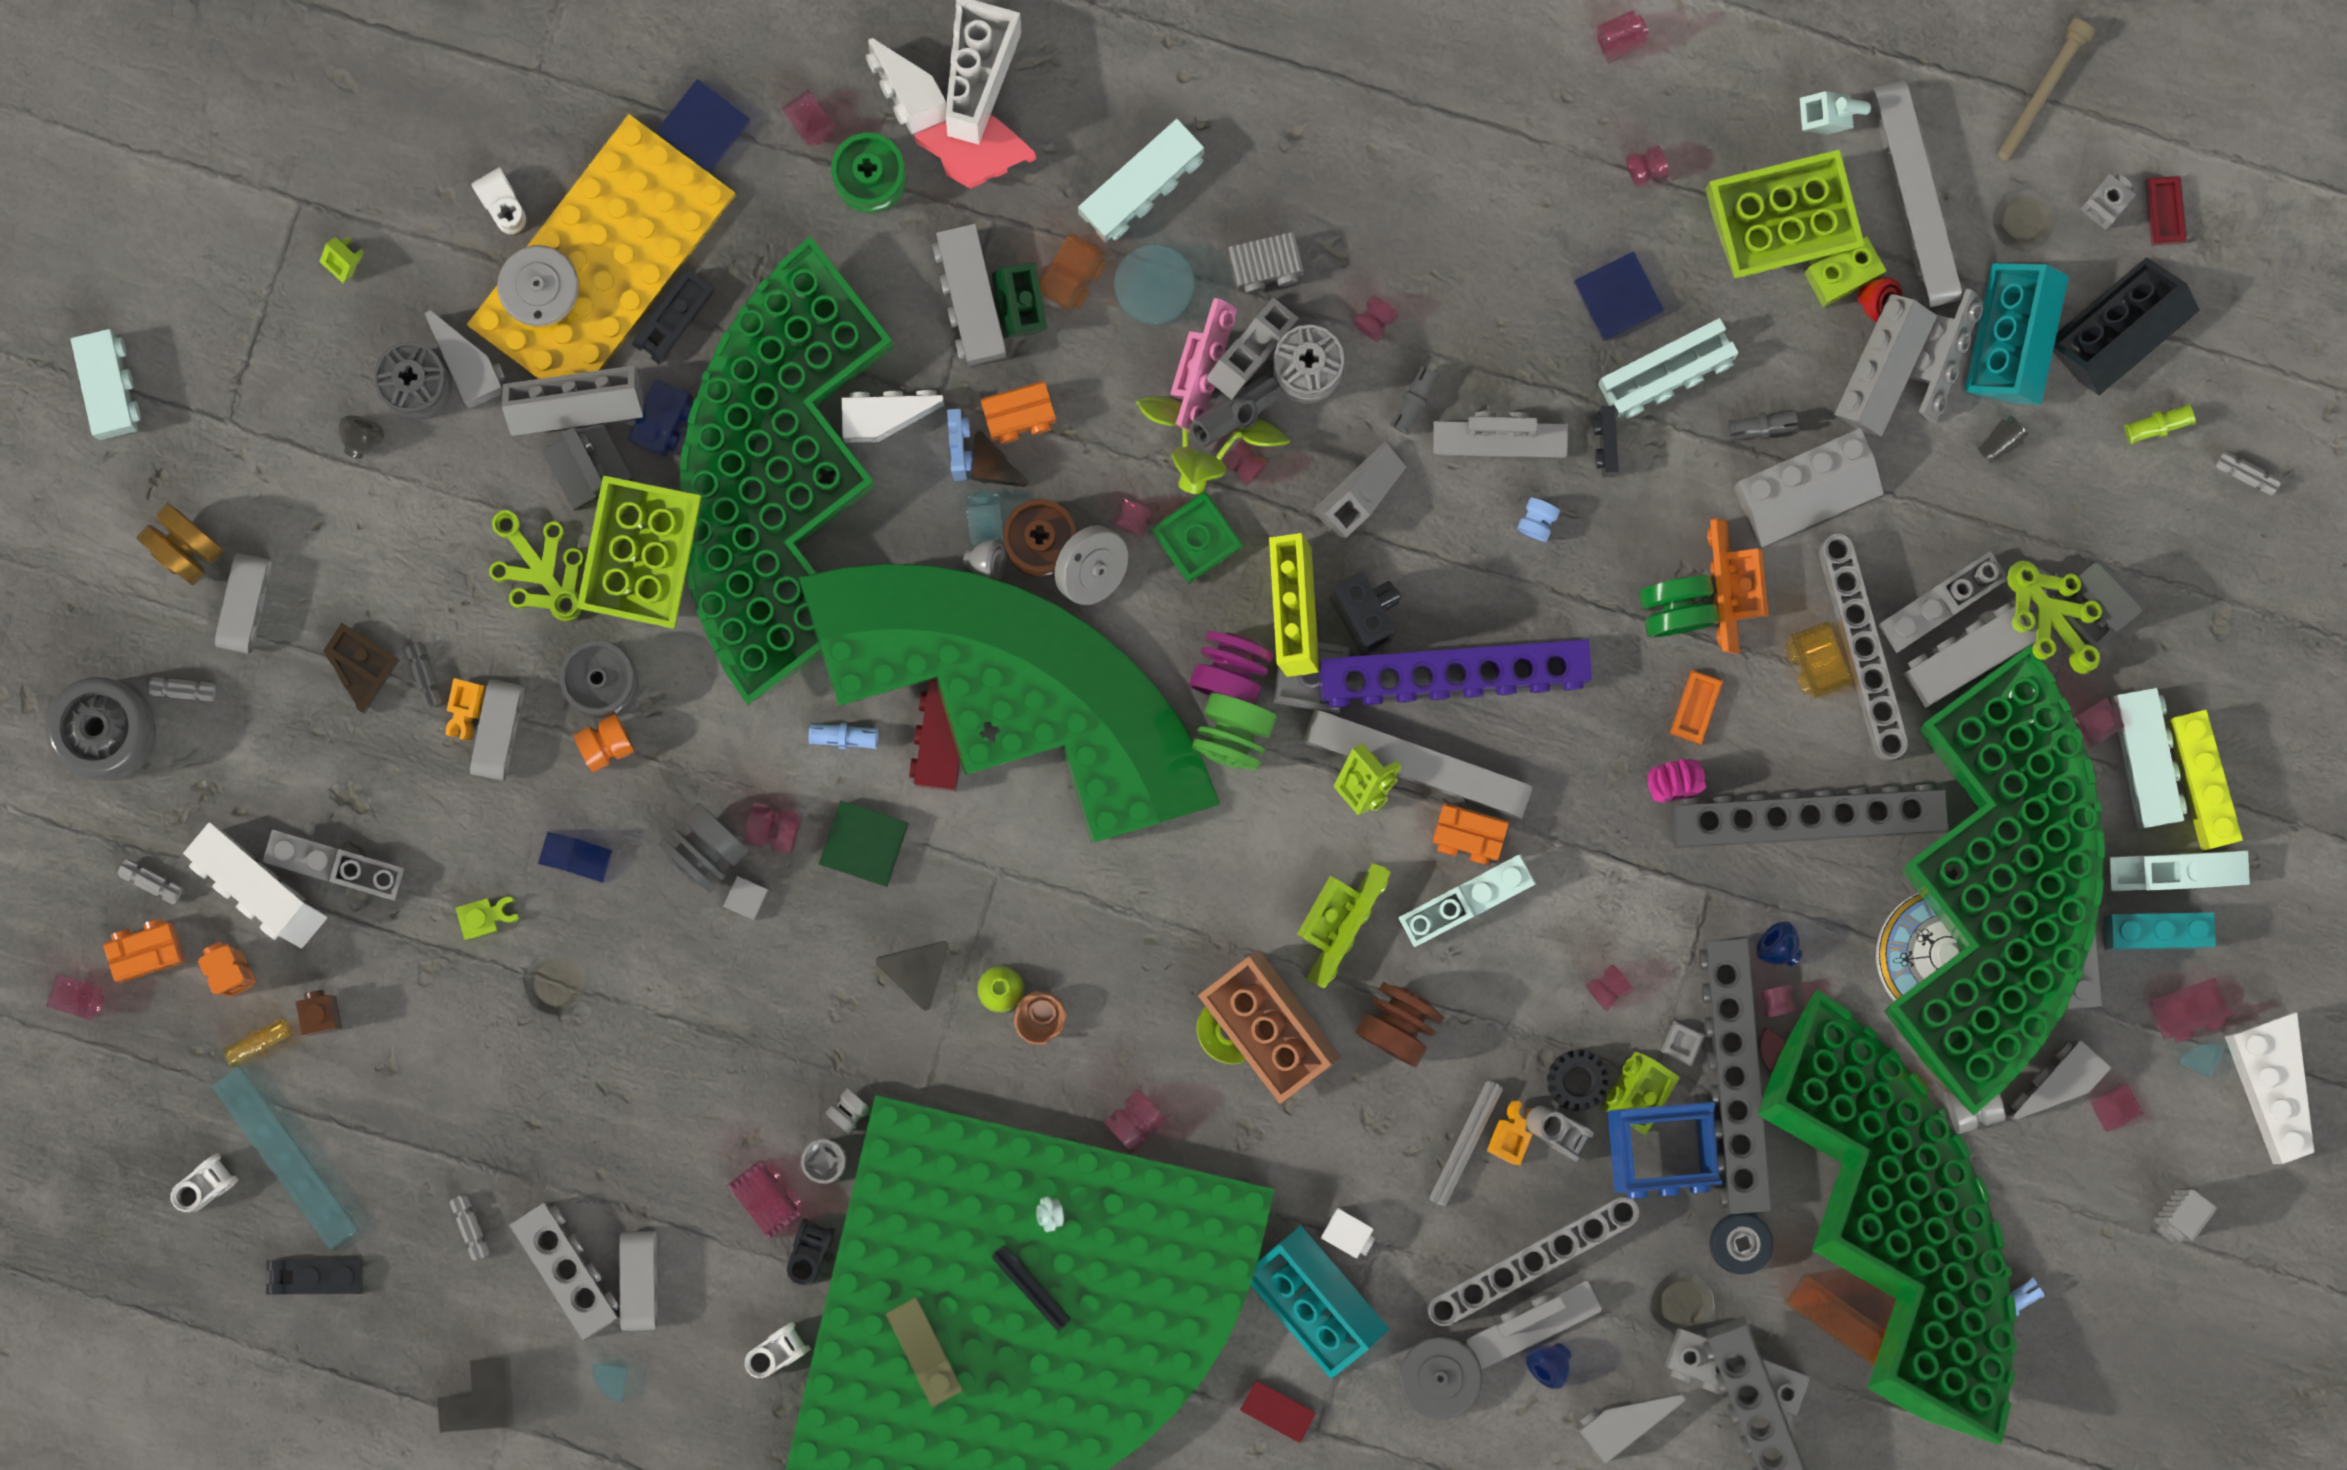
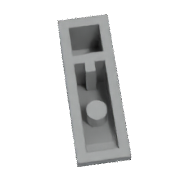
[424,310,507,409]
[1577,1393,1686,1464]

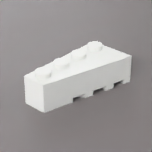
[946,0,1021,145]
[183,822,328,949]
[2225,1012,2314,1164]

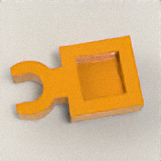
[446,678,487,741]
[1487,1101,1533,1165]

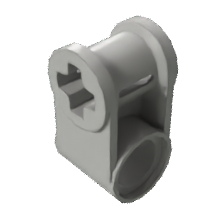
[1526,1106,1595,1163]

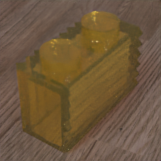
[1785,621,1853,701]

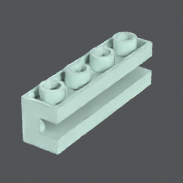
[1078,119,1204,243]
[1598,318,1738,420]
[2111,688,2187,830]

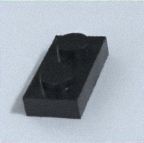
[1593,405,1619,477]

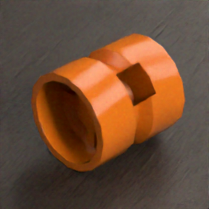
[573,713,635,773]

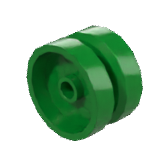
[831,132,907,214]
[1638,575,1720,638]

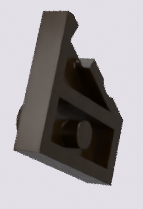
[323,623,400,714]

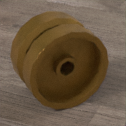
[136,502,225,586]

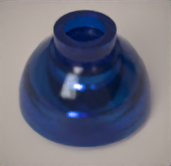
[1757,921,1802,966]
[1526,1343,1572,1389]

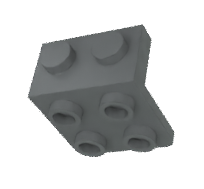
[2054,560,2145,651]

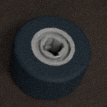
[1709,1213,1774,1275]

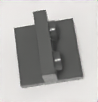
[542,423,634,511]

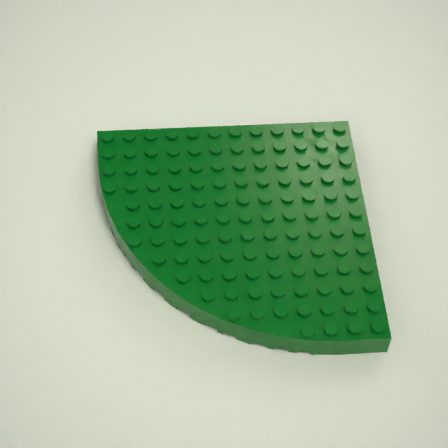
[786,1095,1274,1470]

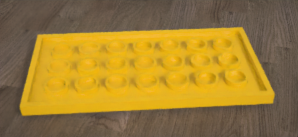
[467,114,736,379]

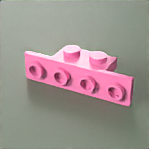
[1170,298,1238,433]

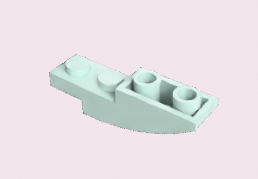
[2110,850,2250,891]
[1398,854,1537,947]

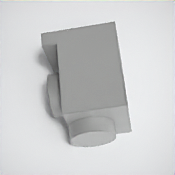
[2080,174,2136,230]

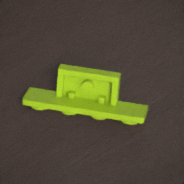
[1297,863,1391,989]

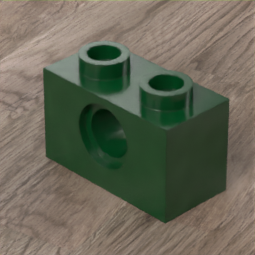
[992,262,1047,339]

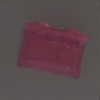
[2149,977,2233,1043]

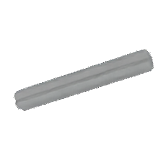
[1430,1080,1503,1206]

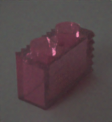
[728,1160,804,1239]

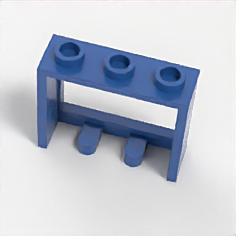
[1607,1102,1722,1199]

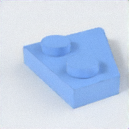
[947,409,973,481]

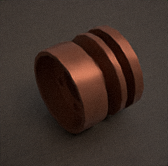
[1354,982,1445,1067]

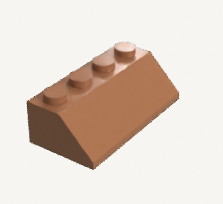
[1198,950,1341,1104]

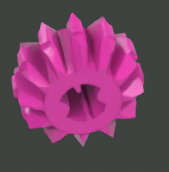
[1647,758,1706,803]

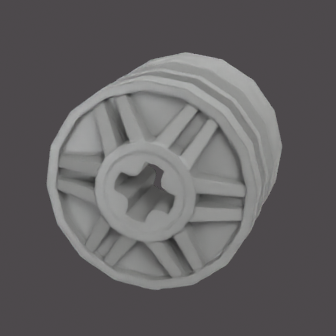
[1272,324,1344,404]

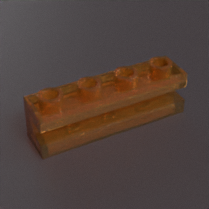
[1784,1275,1886,1367]

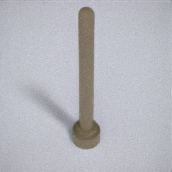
[1998,18,2096,161]

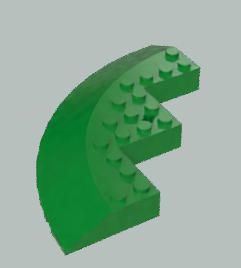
[679,236,894,706]
[799,564,1220,844]
[1884,645,2105,1116]
[1757,990,2017,1445]

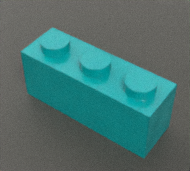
[2104,913,2216,950]

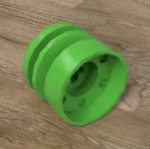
[1192,693,1277,771]

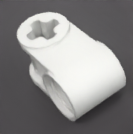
[471,167,527,235]
[171,1153,239,1213]
[745,1321,812,1378]

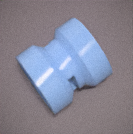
[1517,498,1560,542]

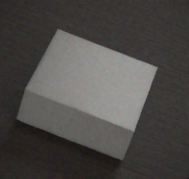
[723,876,769,921]
[1660,1021,1705,1066]

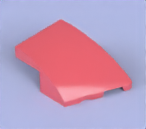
[914,103,1037,189]

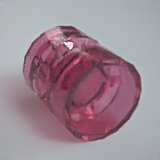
[744,802,801,855]
[1103,1089,1167,1153]

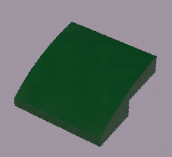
[819,801,909,887]

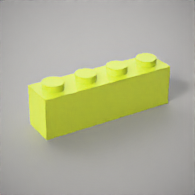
[1269,533,1320,677]
[2166,710,2243,852]

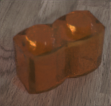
[1039,232,1108,313]

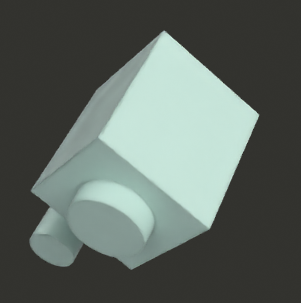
[1800,91,1871,135]

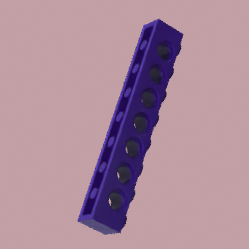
[1318,639,1592,708]

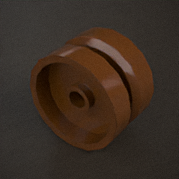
[1003,499,1076,578]

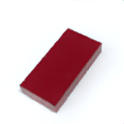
[2145,176,2187,246]
[1240,1380,1316,1443]

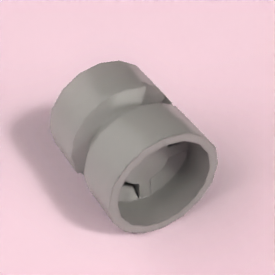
[1945,1091,2005,1134]
[801,1139,848,1184]

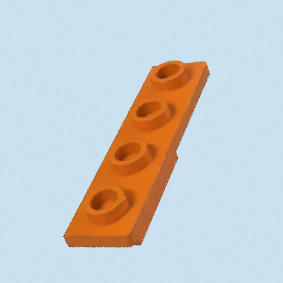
[1707,518,1769,654]

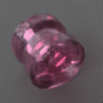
[1113,499,1153,537]
[1759,984,1798,1019]

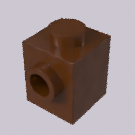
[296,990,342,1036]

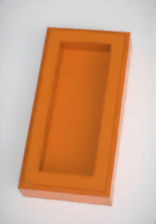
[1669,670,1723,745]

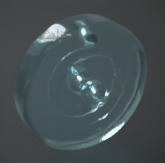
[1114,244,1195,326]

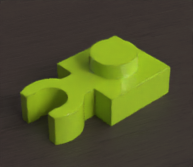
[455,897,520,941]

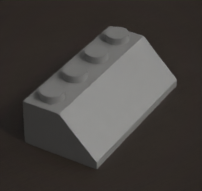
[1733,428,1884,548]

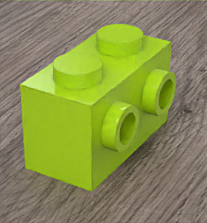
[1804,236,1887,308]

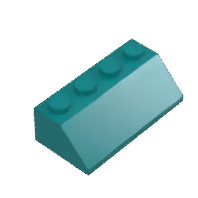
[1964,263,2069,405]
[1251,1225,1390,1379]

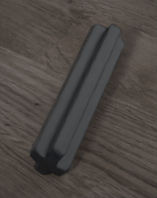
[992,1246,1070,1331]

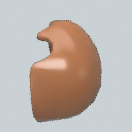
[1014,991,1066,1045]

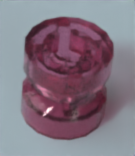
[1626,145,1669,188]
[1352,295,1399,342]
[1223,439,1268,486]
[1586,964,1633,1011]

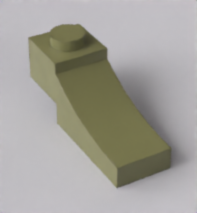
[886,1297,964,1407]

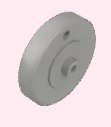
[497,245,580,327]
[1055,525,1128,605]

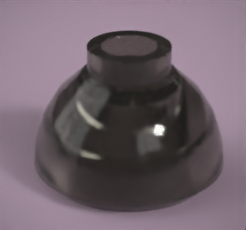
[339,415,385,459]

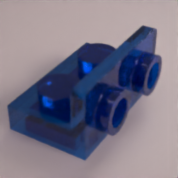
[627,379,693,457]

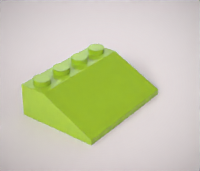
[1705,149,1865,279]
[577,475,702,629]

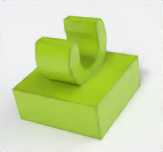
[319,237,364,284]

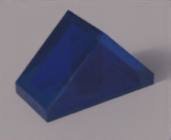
[538,831,613,883]

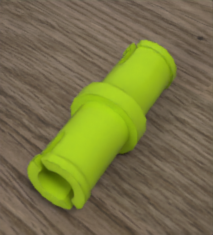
[2124,403,2196,445]

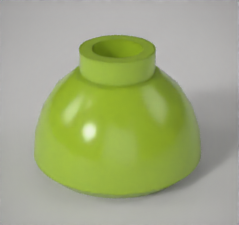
[977,966,1024,1013]

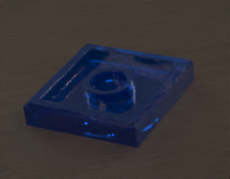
[656,79,750,173]
[1573,251,1664,341]

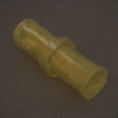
[222,1017,293,1068]

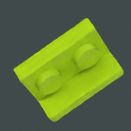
[1333,743,1402,816]
[1601,1052,1680,1135]

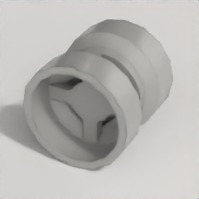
[825,1087,872,1135]

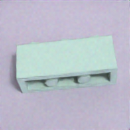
[70,329,141,440]

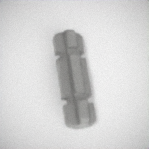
[2216,451,2281,495]
[149,677,216,702]
[118,859,183,904]
[450,1195,490,1261]

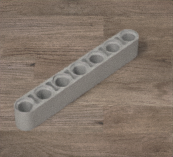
[1871,80,1962,308]
[1819,534,1908,761]
[1302,710,1533,819]
[1427,1197,1639,1326]

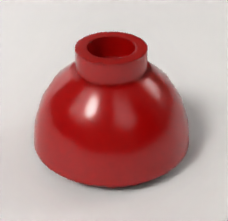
[1857,278,1903,322]

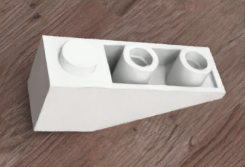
[866,38,946,134]
[842,390,944,443]

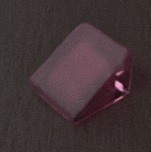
[2091,1083,2143,1131]

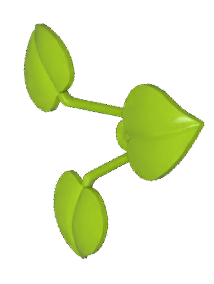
[1135,396,1290,494]

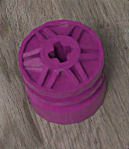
[1189,631,1273,705]

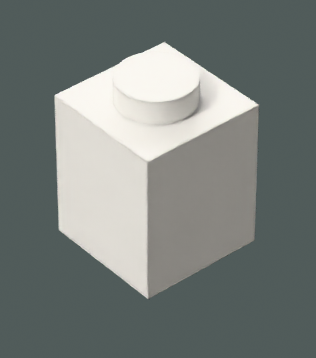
[1320,1208,1375,1259]

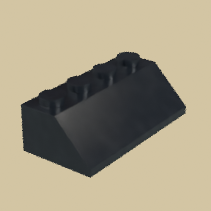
[2053,257,2200,396]

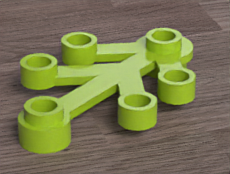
[489,510,585,622]
[2007,561,2102,674]

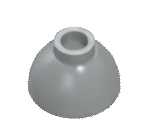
[963,540,1006,581]

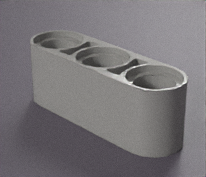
[215,552,272,654]
[470,679,524,781]
[620,1231,658,1331]

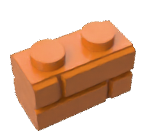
[980,381,1056,444]
[1431,803,1509,866]
[103,919,185,983]
[197,942,257,997]

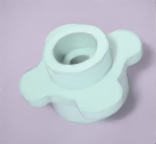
[1036,1197,1063,1232]

